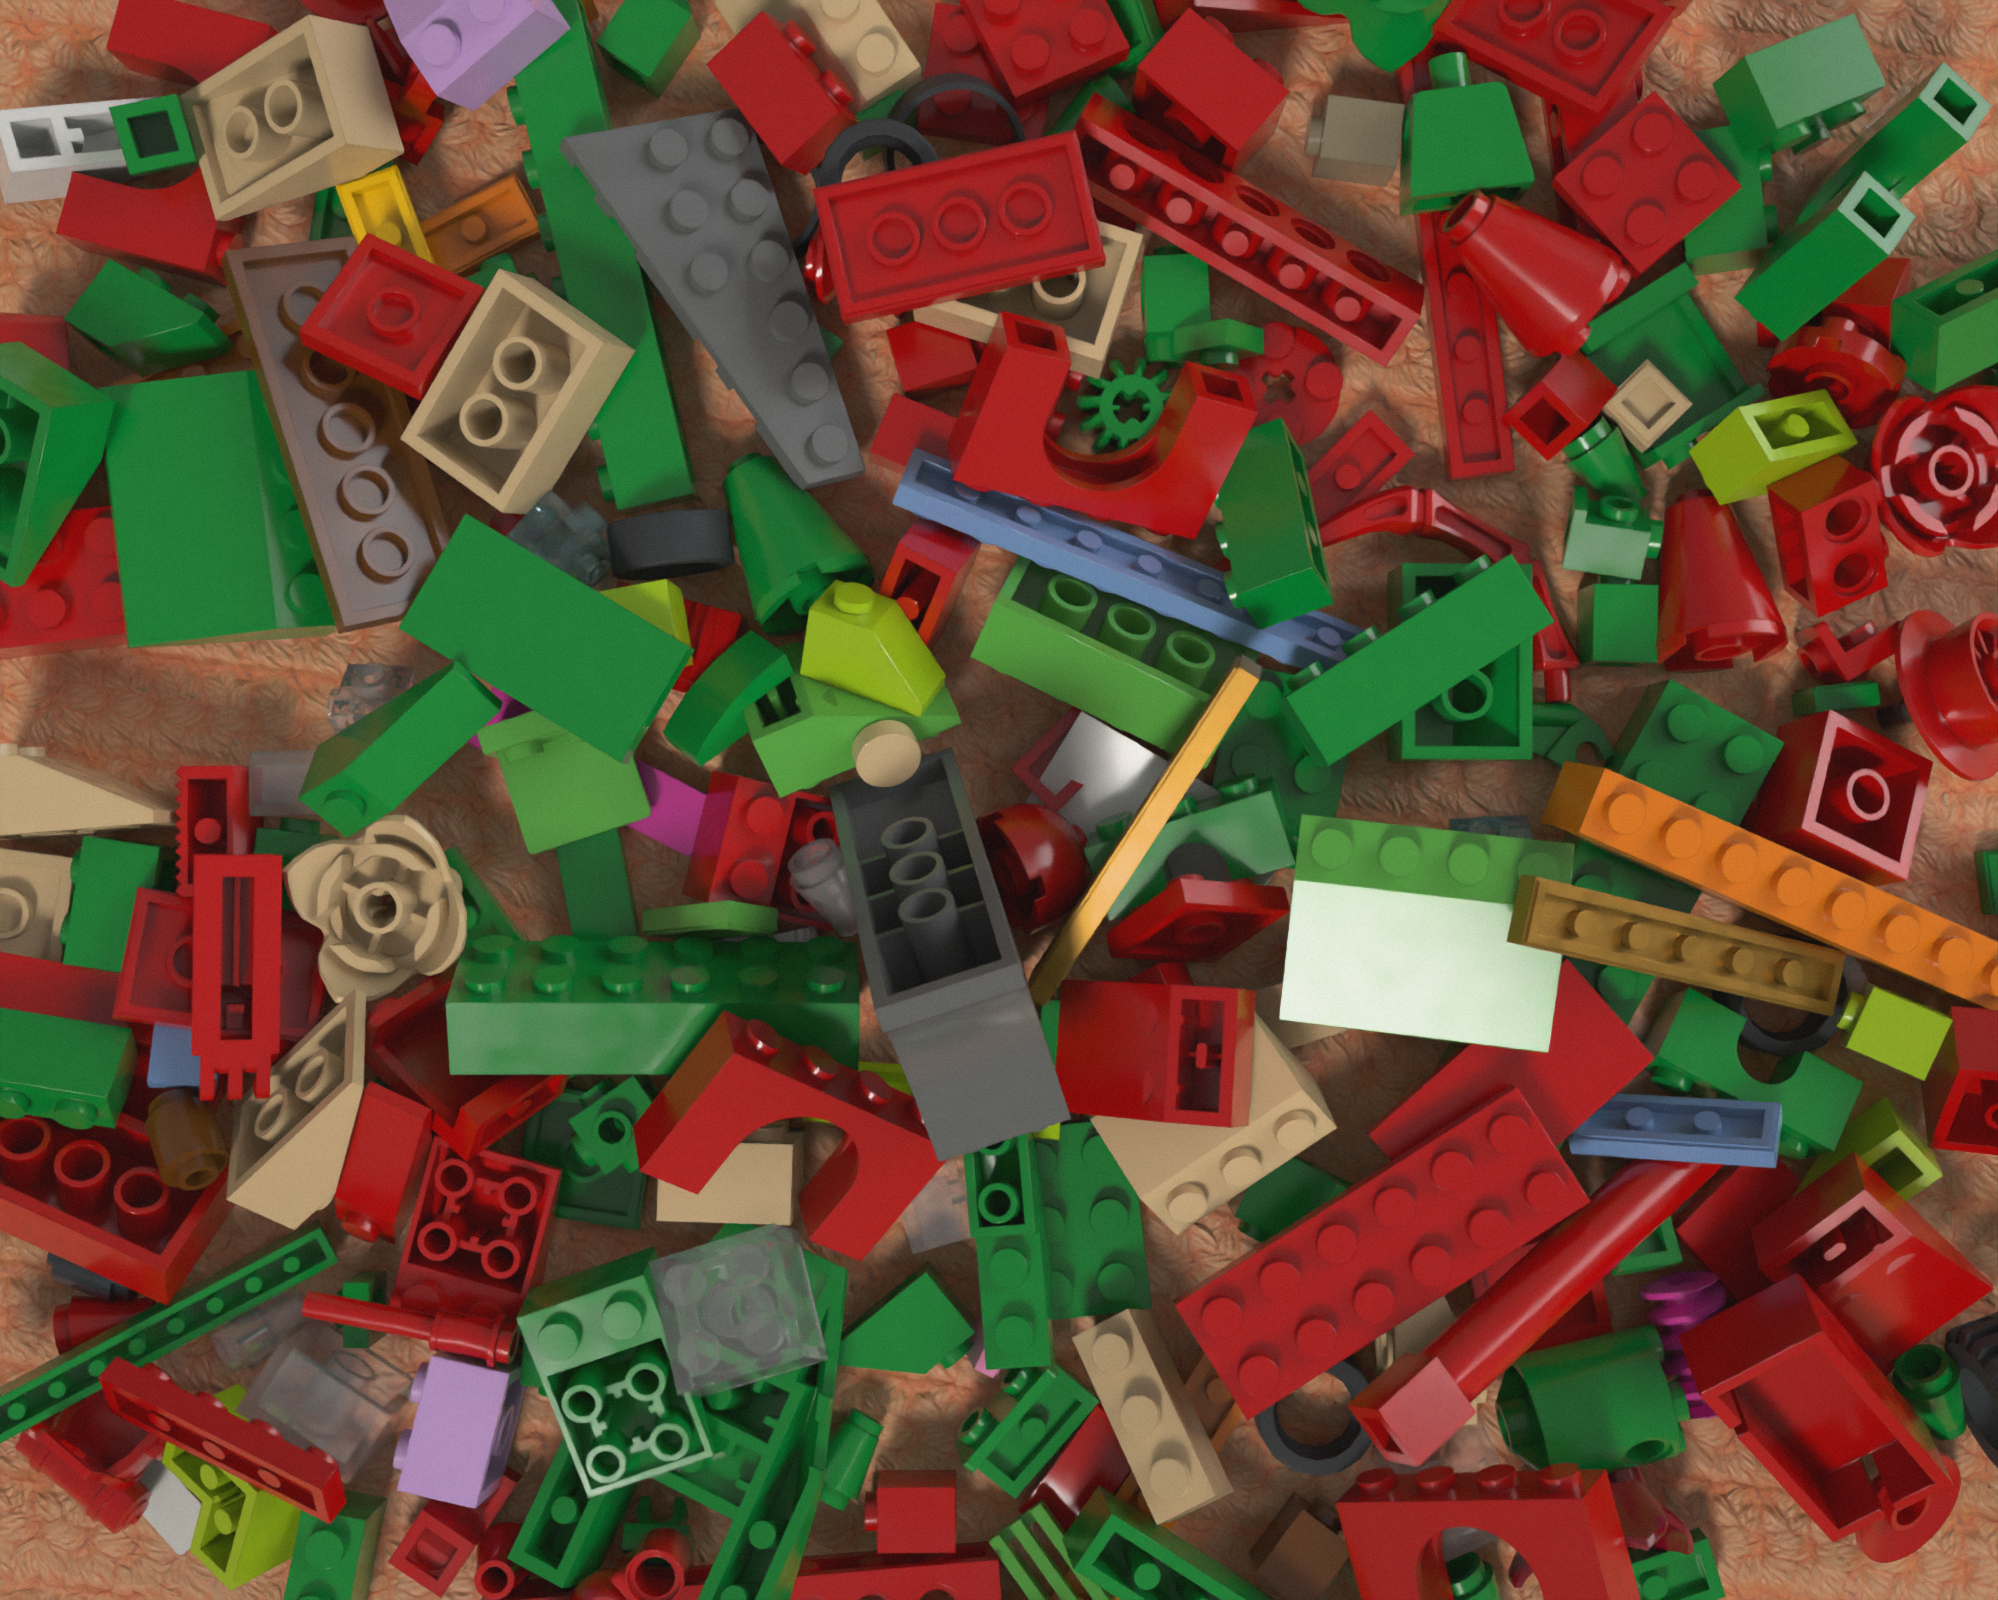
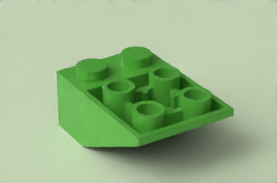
[743,643,962,798]

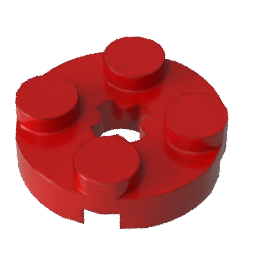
[1766,317,1907,429]
[1226,321,1343,449]

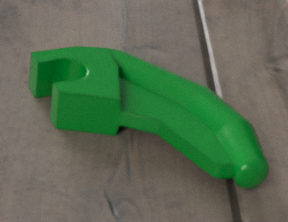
[1533,701,1615,770]

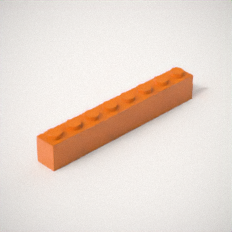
[1540,761,1998,1010]

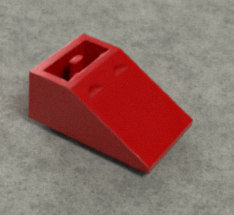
[682,770,859,937]
[1056,979,1256,1128]
[389,1134,563,1351]
[1751,1151,1994,1364]

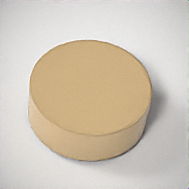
[852,720,921,787]

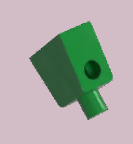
[1399,52,1535,216]

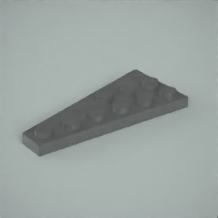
[558,108,866,490]

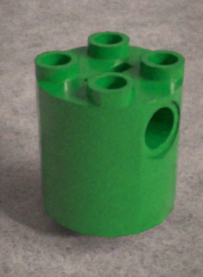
[1495,1324,1690,1473]

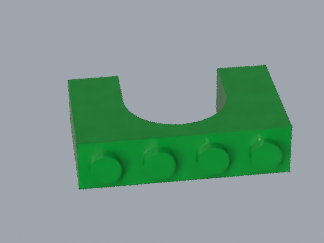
[1734,61,1992,342]

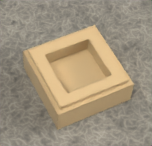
[1600,359,1692,453]

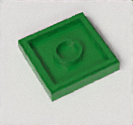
[521,1086,650,1231]

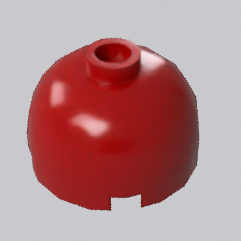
[976,803,1088,935]

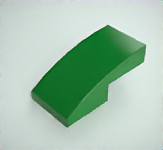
[663,630,794,767]

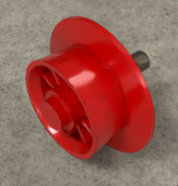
[1877,610,1998,782]

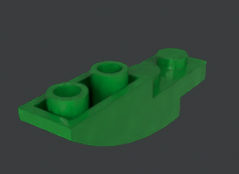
[964,1133,1055,1370]

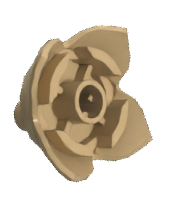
[282,814,467,1003]

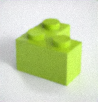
[162,1383,309,1591]

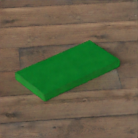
[398,513,695,764]

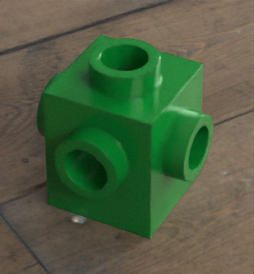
[568,1074,660,1175]

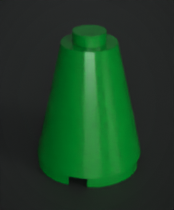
[722,453,875,637]

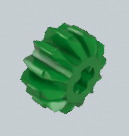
[1076,358,1172,455]

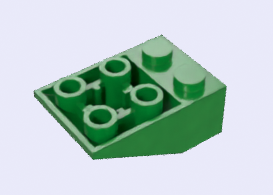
[516,1246,715,1498]

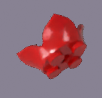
[1862,385,1998,558]

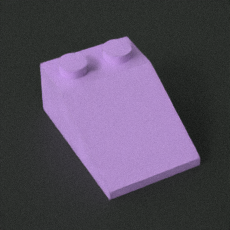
[383,0,571,111]

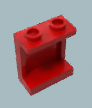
[364,962,569,1162]

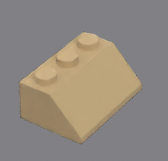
[715,0,922,116]
[1089,1012,1337,1235]

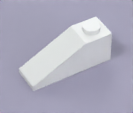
[0,94,183,204]

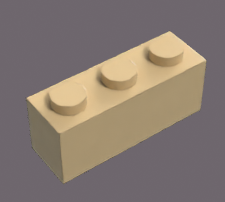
[1072,1309,1234,1525]

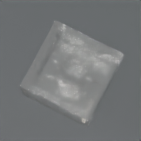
[649,1223,828,1397]
[235,1319,415,1485]

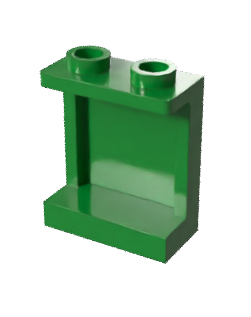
[1578,262,1767,471]

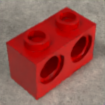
[1767,454,1889,618]

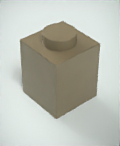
[1304,94,1405,187]

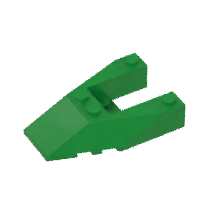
[507,1223,849,1600]

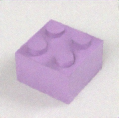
[393,1351,527,1509]

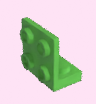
[477,711,652,854]

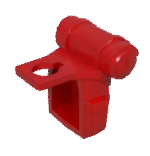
[15,1362,186,1535]

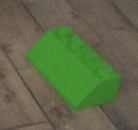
[970,555,1259,769]

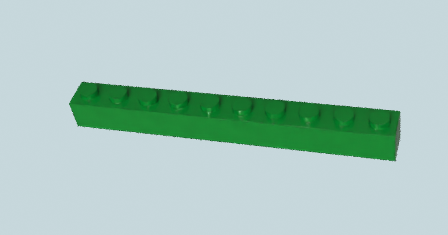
[0,1218,339,1443]

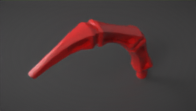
[1318,484,1582,703]

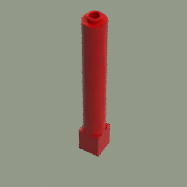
[1347,1158,1724,1467]

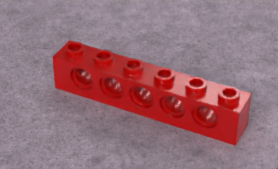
[1073,92,1425,367]

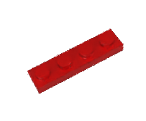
[98,1356,347,1524]

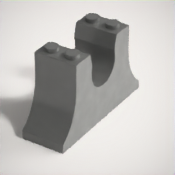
[828,747,1071,1162]

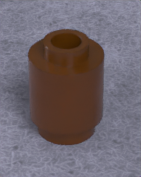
[145,1088,229,1190]

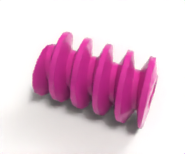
[1639,1270,1727,1419]

